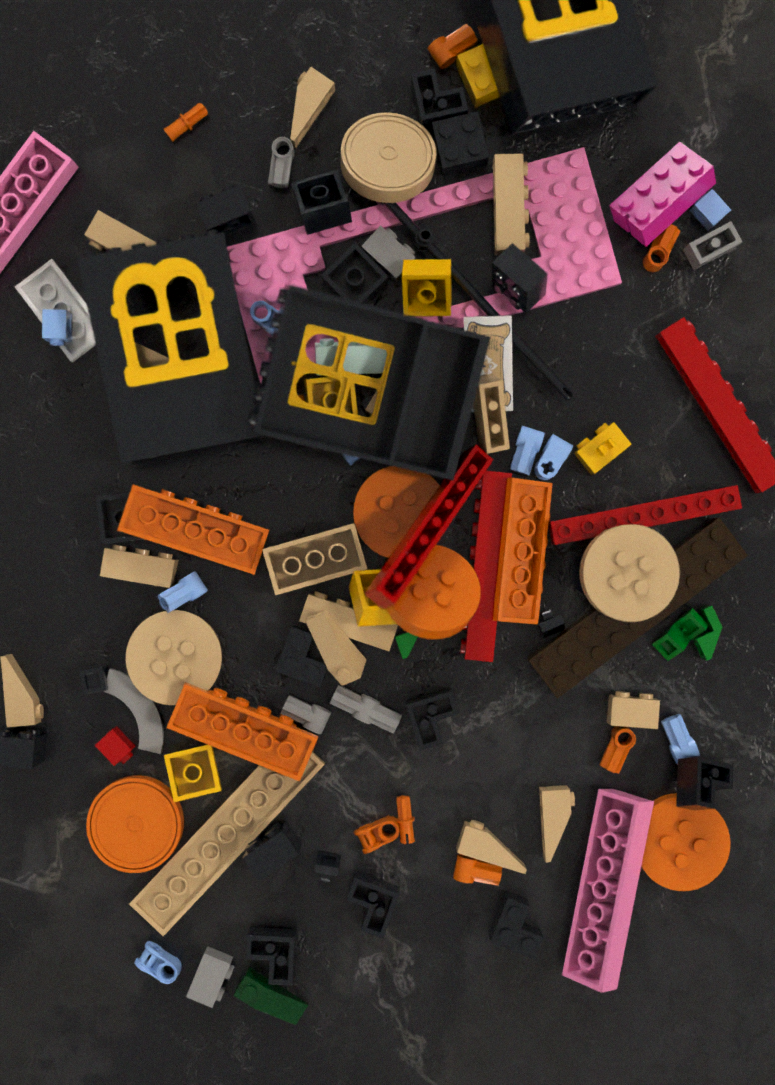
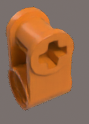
[353,816,400,854]

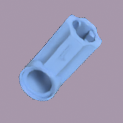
[510,426,545,476]
[158,571,208,613]
[661,714,700,765]

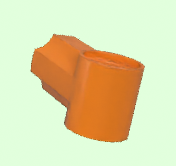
[427,24,477,69]
[643,224,680,272]
[599,726,636,774]
[453,854,502,886]

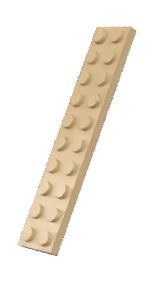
[129,751,325,936]

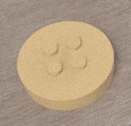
[340,112,436,203]
[580,525,680,622]
[126,610,222,705]

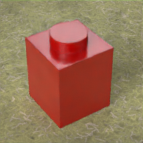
[95,726,136,766]

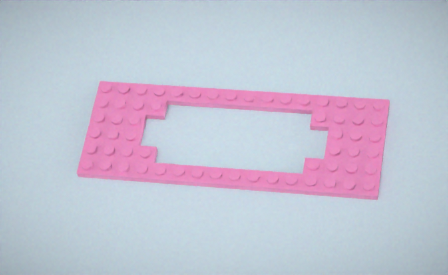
[227,147,622,384]

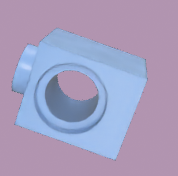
[689,189,731,231]
[42,309,72,346]

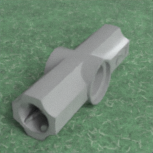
[330,685,402,734]

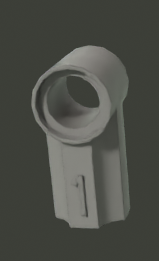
[268,137,295,188]
[280,695,331,734]

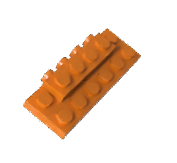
[493,478,553,624]
[117,484,269,575]
[167,682,318,782]

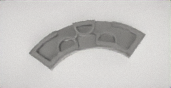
[104,668,164,754]

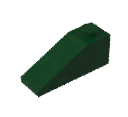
[233,967,308,1025]

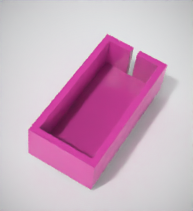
[609,142,716,246]

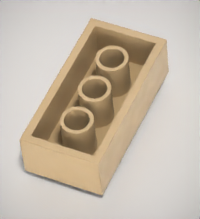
[262,523,368,595]

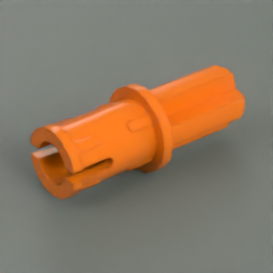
[164,103,208,142]
[396,795,415,844]

